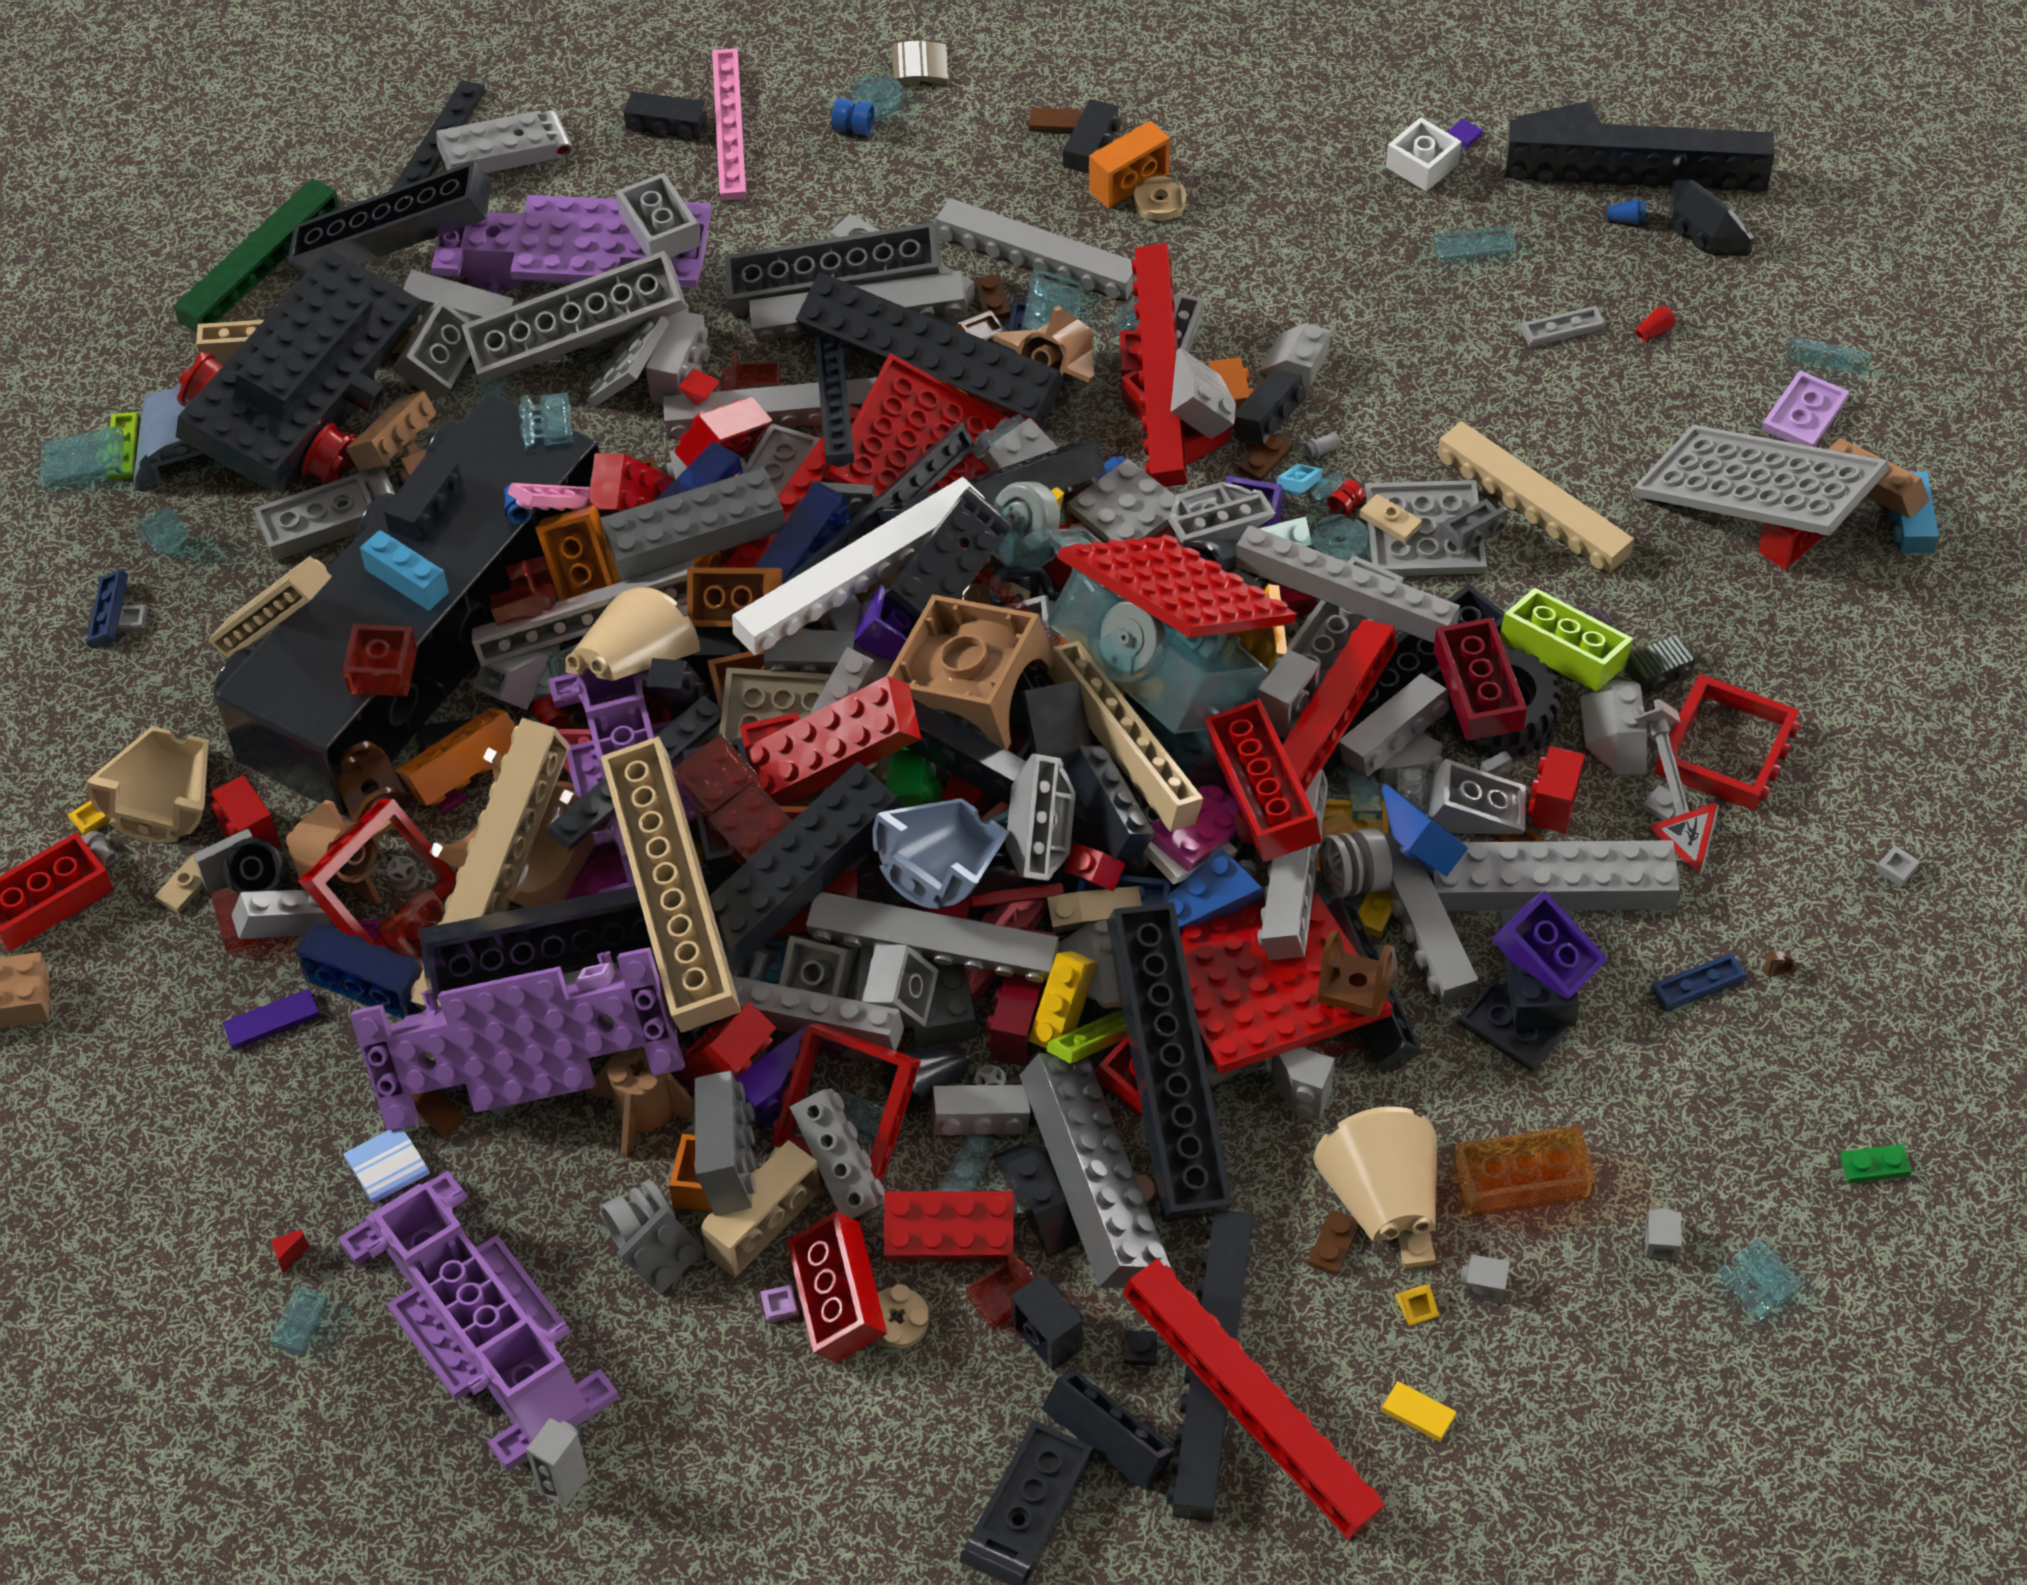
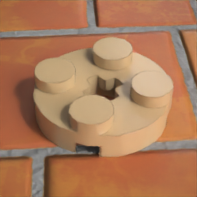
[1134,176,1186,221]
[874,1284,929,1349]

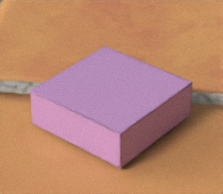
[576,962,615,992]
[760,1285,799,1324]

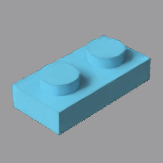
[1277,464,1323,495]

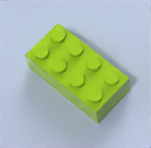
[1500,588,1633,692]

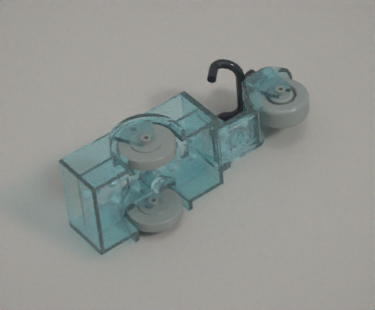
[987,481,1269,734]

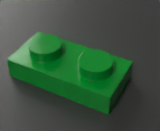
[1840,1144,1912,1184]

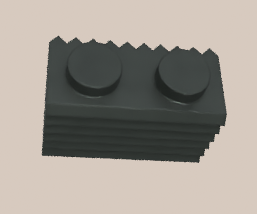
[1625,634,1696,694]

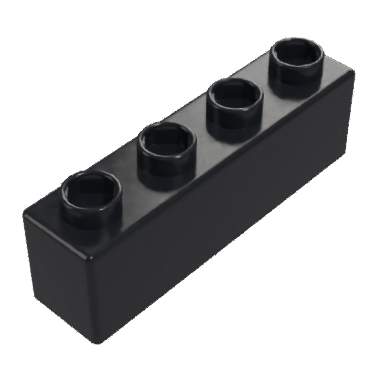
[214,393,603,815]

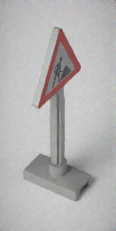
[1631,699,1719,873]

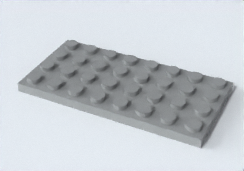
[1634,425,1889,536]

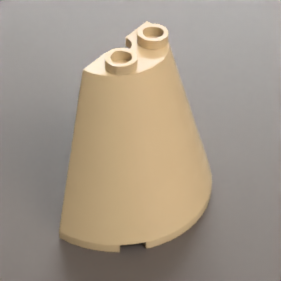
[565,587,701,681]
[87,726,209,843]
[1313,1107,1437,1242]

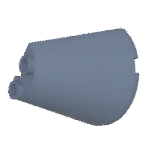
[134,386,225,490]
[873,798,1009,909]

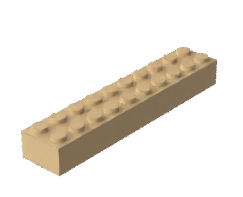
[411,718,571,1011]
[601,736,741,1033]

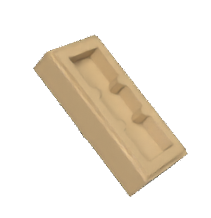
[1359,494,1422,544]
[154,854,204,914]

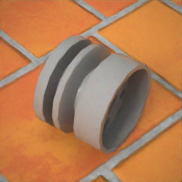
[1319,828,1393,898]
[600,1179,676,1249]

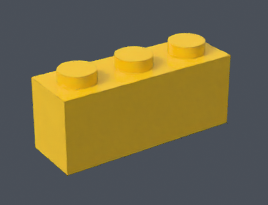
[1028,951,1098,1049]

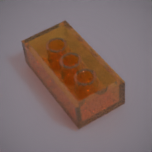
[1452,1125,1596,1218]

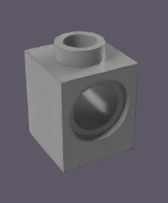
[1645,1208,1681,1260]
[1459,1254,1510,1304]

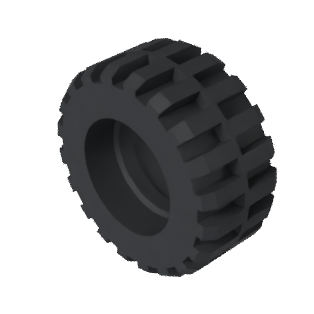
[1446,647,1561,759]

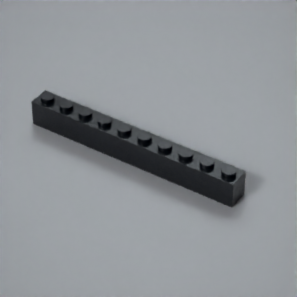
[905,698,1151,877]
[1167,1209,1253,1522]

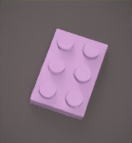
[1761,370,1849,447]

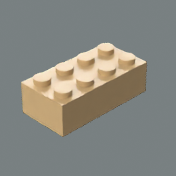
[701,1140,821,1278]

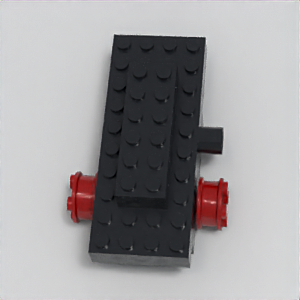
[176,248,422,494]

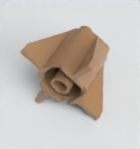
[993,306,1094,383]
[286,800,395,904]
[586,1046,695,1158]

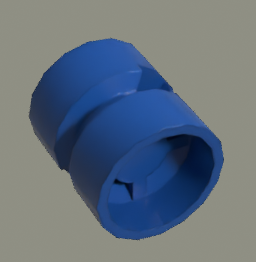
[831,98,875,137]

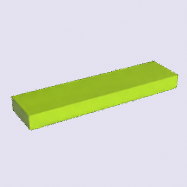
[1047,1008,1127,1064]

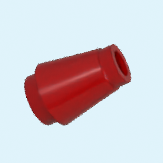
[1635,306,1676,343]

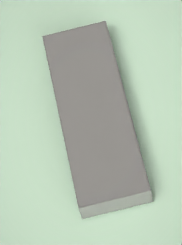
[1520,306,1606,347]

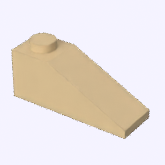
[1047,886,1142,934]

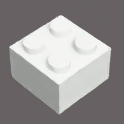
[1386,117,1462,192]

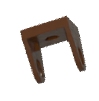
[336,741,409,822]
[1318,930,1398,1018]

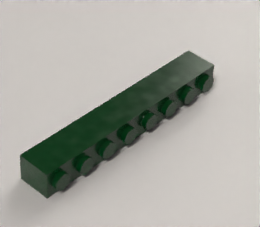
[174,178,340,332]

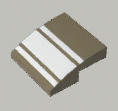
[892,41,948,87]

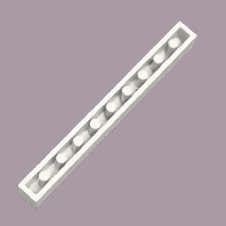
[732,477,985,655]

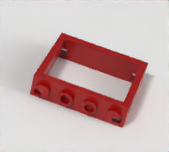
[1655,674,1801,811]
[298,799,456,961]
[771,1023,921,1181]

